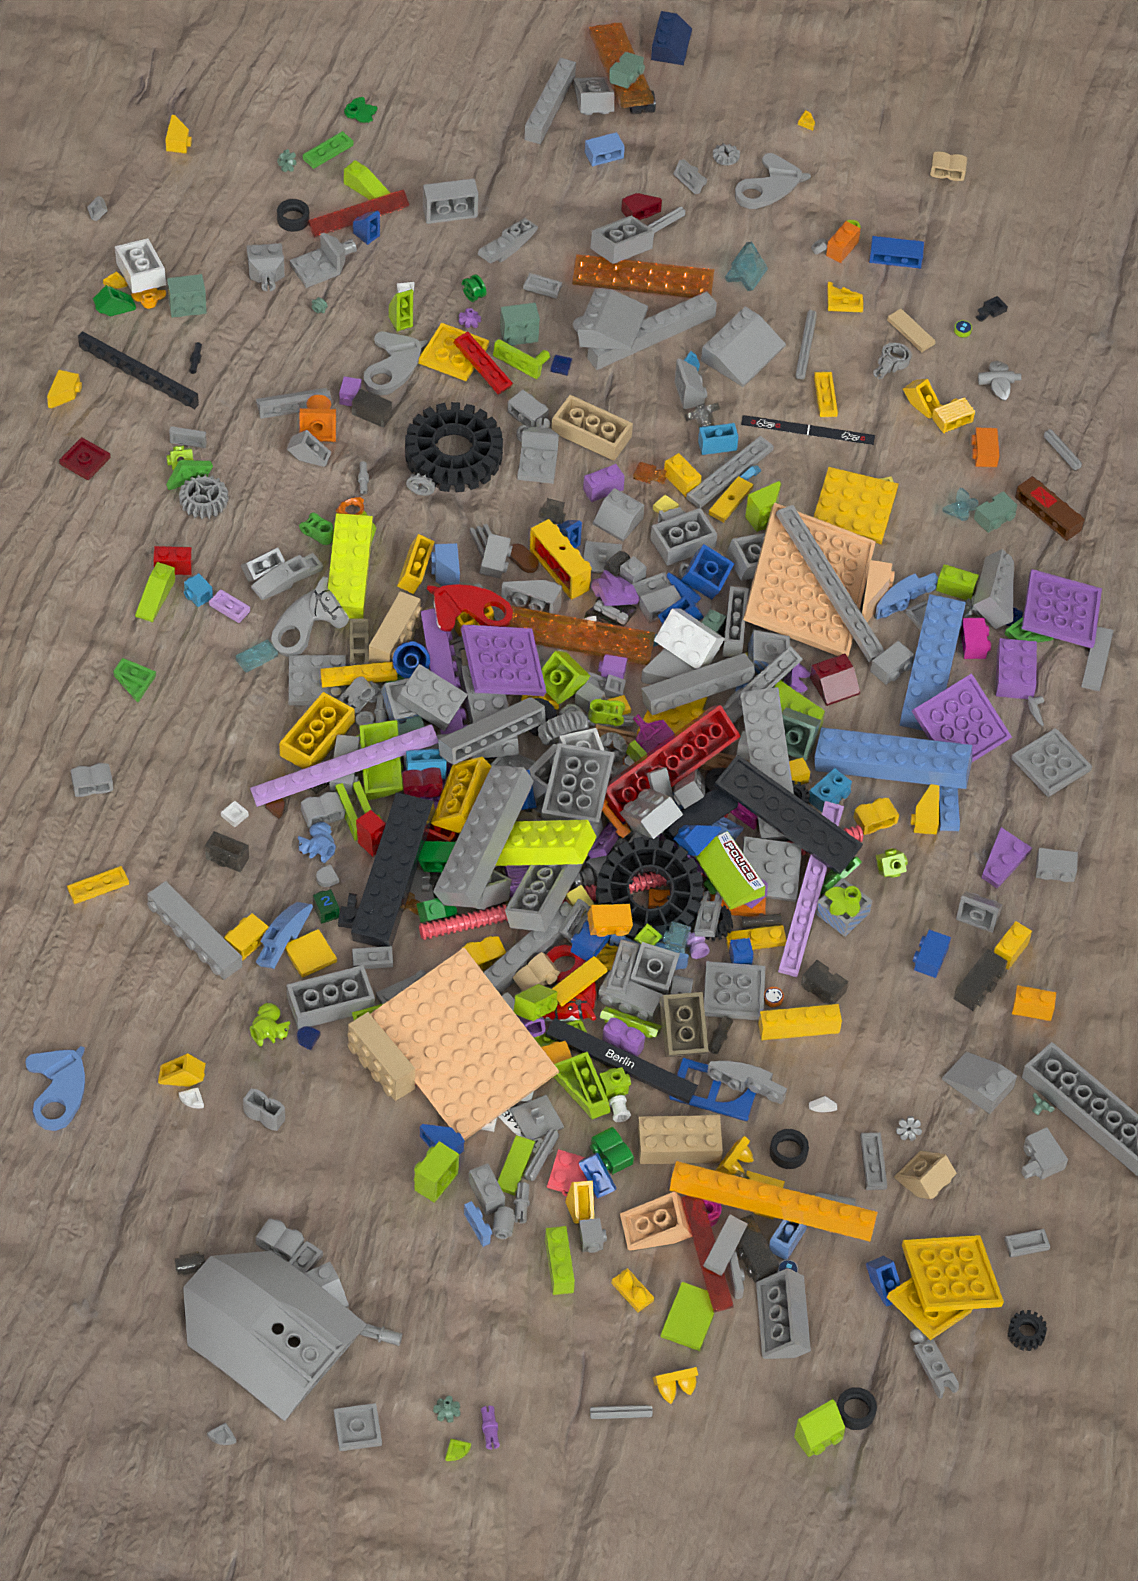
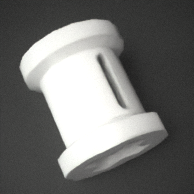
[609,1095,631,1122]

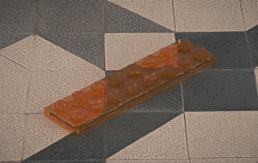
[589,23,654,108]
[572,254,714,298]
[507,606,656,665]

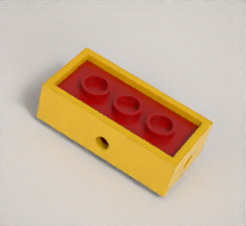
[529,519,592,600]

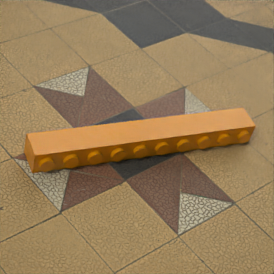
[670,1161,878,1242]

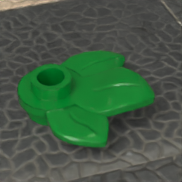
[344,97,378,123]

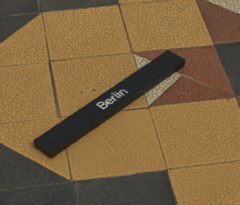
[545,1018,698,1104]

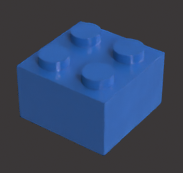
[681,544,735,600]

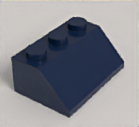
[651,11,692,66]

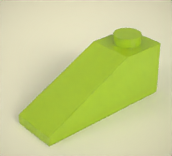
[344,160,394,209]
[389,289,413,332]
[135,562,175,622]

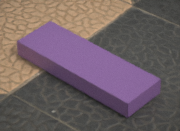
[588,821,626,859]

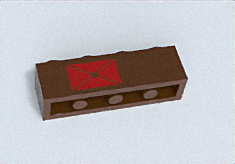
[1015,476,1085,541]

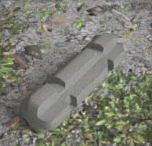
[594,600,629,625]

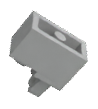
[1021,1127,1068,1180]

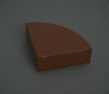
[265,798,284,819]

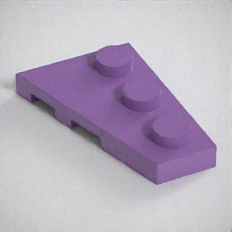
[982,827,1032,888]

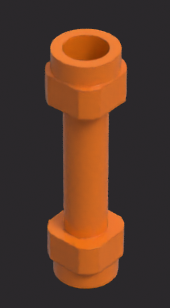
[602,799,631,839]

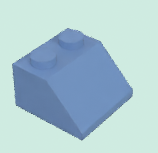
[431,543,460,586]

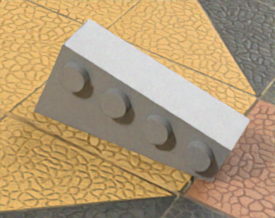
[973,549,1014,629]

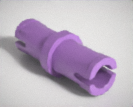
[481,1406,500,1449]

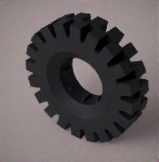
[405,402,503,493]
[595,837,704,943]

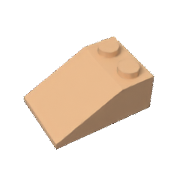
[862,560,895,622]
[620,1191,693,1251]

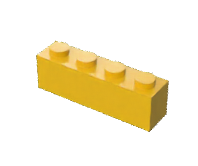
[758,1004,842,1040]

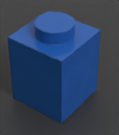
[729,938,754,965]

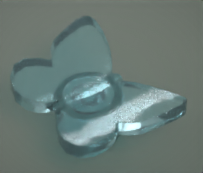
[942,488,979,521]

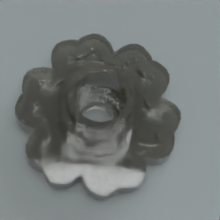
[684,402,720,428]

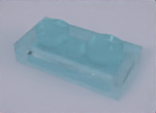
[236,639,278,672]

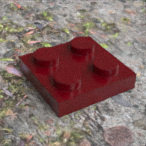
[59,437,111,481]

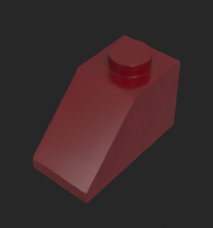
[621,193,662,221]

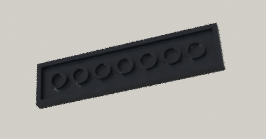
[715,754,863,875]

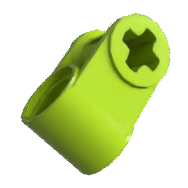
[588,699,625,726]

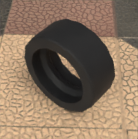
[277,199,310,232]
[769,1129,809,1169]
[837,1387,877,1430]

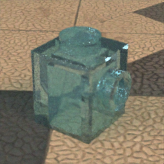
[663,922,691,954]

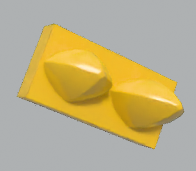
[715,1136,754,1178]
[611,1268,654,1312]
[653,1367,698,1404]

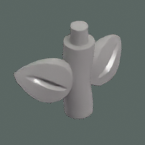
[978,361,1021,401]

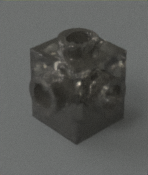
[538,498,566,525]

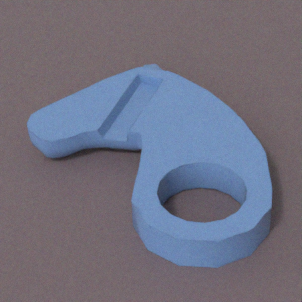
[25,1046,85,1131]

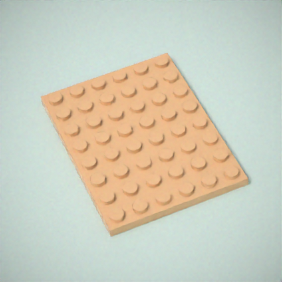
[743,502,876,657]
[370,948,559,1141]

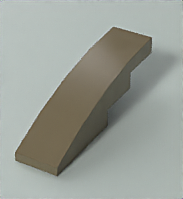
[349,619,369,666]

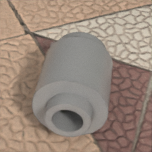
[492,1207,515,1239]

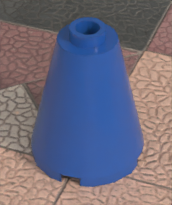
[393,641,430,678]

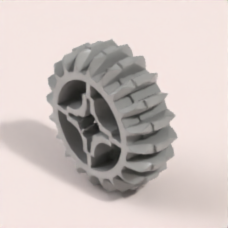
[179,474,229,519]
[538,711,589,745]

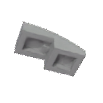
[588,672,626,697]

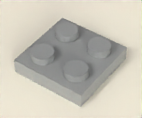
[334,1403,382,1451]

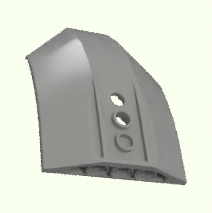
[183,1251,367,1422]

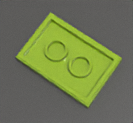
[661,1282,721,1351]

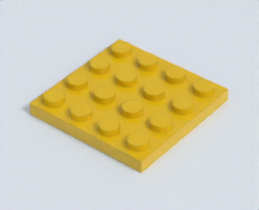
[814,467,899,545]
[902,1235,1004,1312]

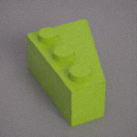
[774,680,825,738]
[554,1052,611,1119]

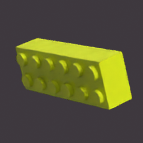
[328,513,373,619]
[495,820,597,866]

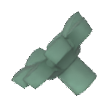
[277,149,296,172]
[1032,1092,1055,1115]
[433,1396,461,1423]

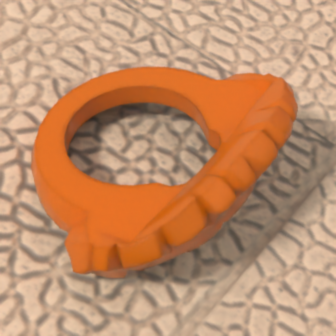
[336,497,364,515]

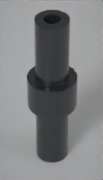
[189,342,202,374]

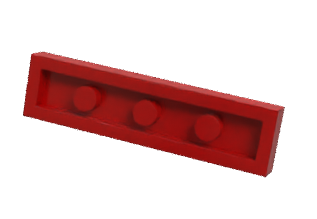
[453,331,513,395]

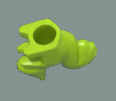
[250,1003,290,1047]

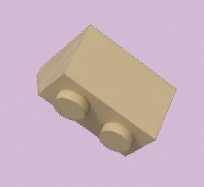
[894,1151,957,1199]

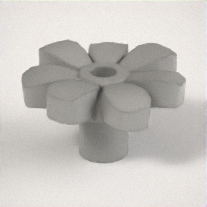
[896,1116,922,1141]

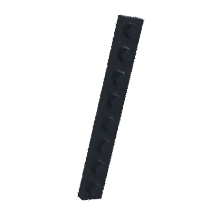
[78,331,199,410]

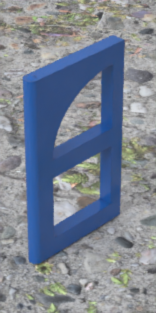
[669,1058,756,1121]

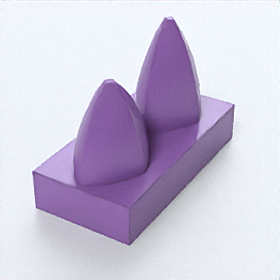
[783,663,810,693]

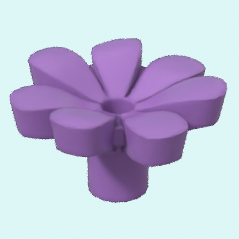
[458,308,481,328]

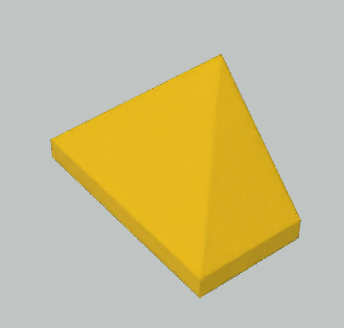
[565,1181,594,1224]

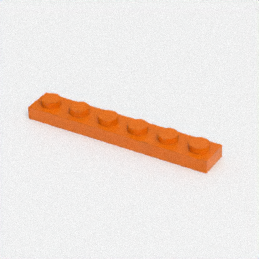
[648,889,766,918]

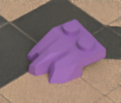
[591,570,640,606]

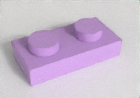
[209,589,250,623]

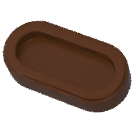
[509,543,539,573]

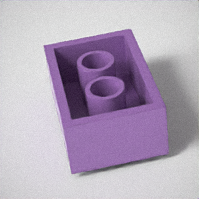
[996,638,1037,699]

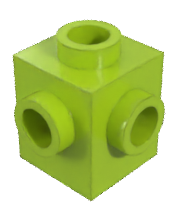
[166,445,193,470]
[876,848,908,878]
[599,1067,631,1100]

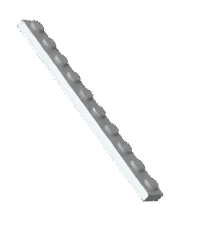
[776,505,885,662]

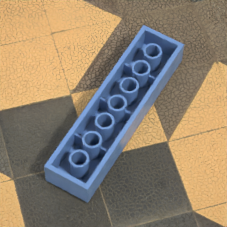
[899,594,966,731]
[814,727,972,789]

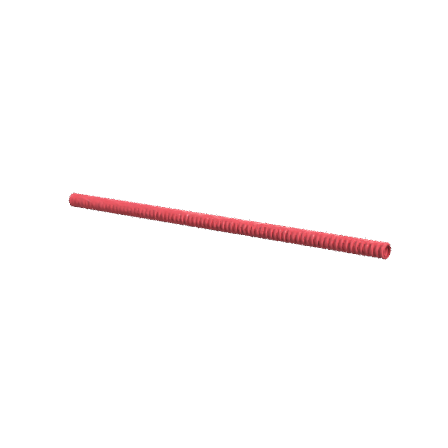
[419,825,863,940]

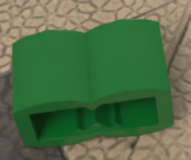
[590,1127,634,1175]

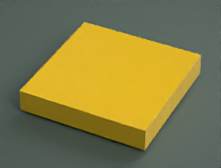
[284,929,337,978]

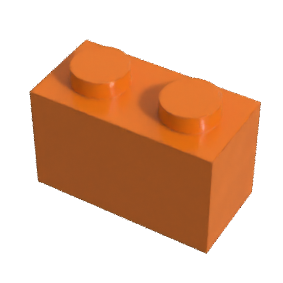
[826,221,861,263]
[971,427,999,467]

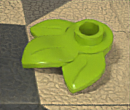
[825,886,862,917]

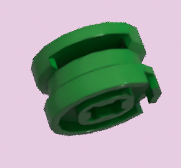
[462,274,487,302]

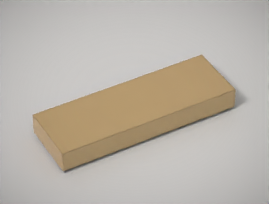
[887,309,935,353]

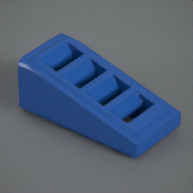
[667,573,701,603]

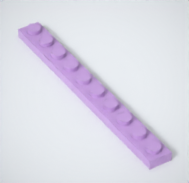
[250,724,439,807]
[778,801,844,977]

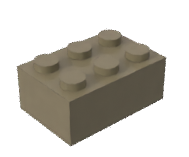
[659,992,709,1057]

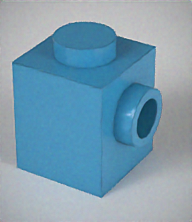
[184,573,213,607]

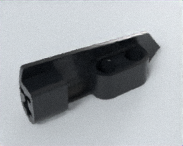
[662,788,738,848]

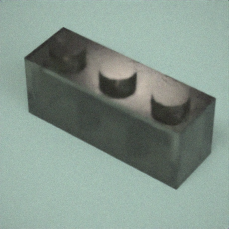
[953,949,1008,1011]
[736,1214,779,1283]

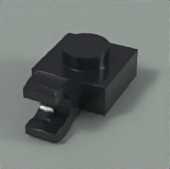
[976,296,1008,322]
[338,893,359,929]

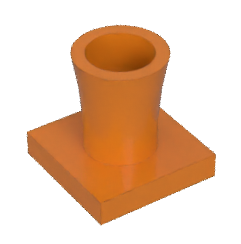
[299,395,336,442]

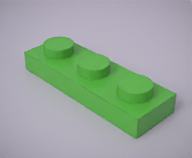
[303,131,353,169]

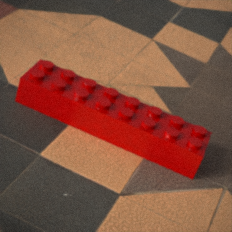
[605,705,741,822]

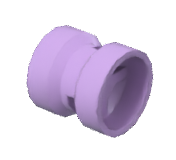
[685,932,710,959]

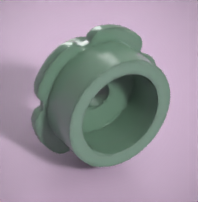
[311,297,328,313]

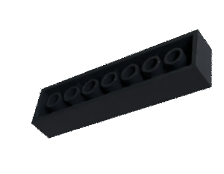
[351,792,435,947]

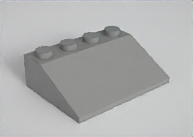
[578,288,648,350]
[701,306,786,387]
[542,743,615,824]

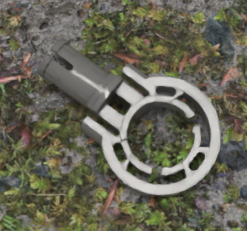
[873,343,912,379]

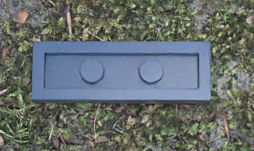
[939,786,960,831]

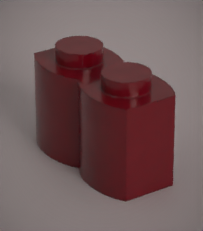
[402,767,443,798]

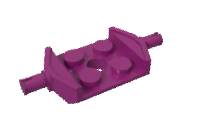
[633,714,675,753]

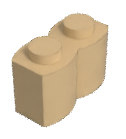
[930,152,967,181]
[513,952,560,991]

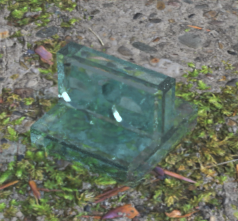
[725,241,768,291]

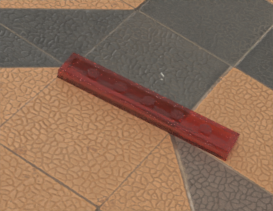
[308,189,410,238]
[681,1195,734,1313]

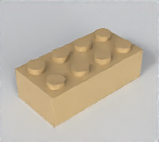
[552,395,633,461]
[369,591,422,664]
[347,1012,415,1101]
[637,1115,723,1164]

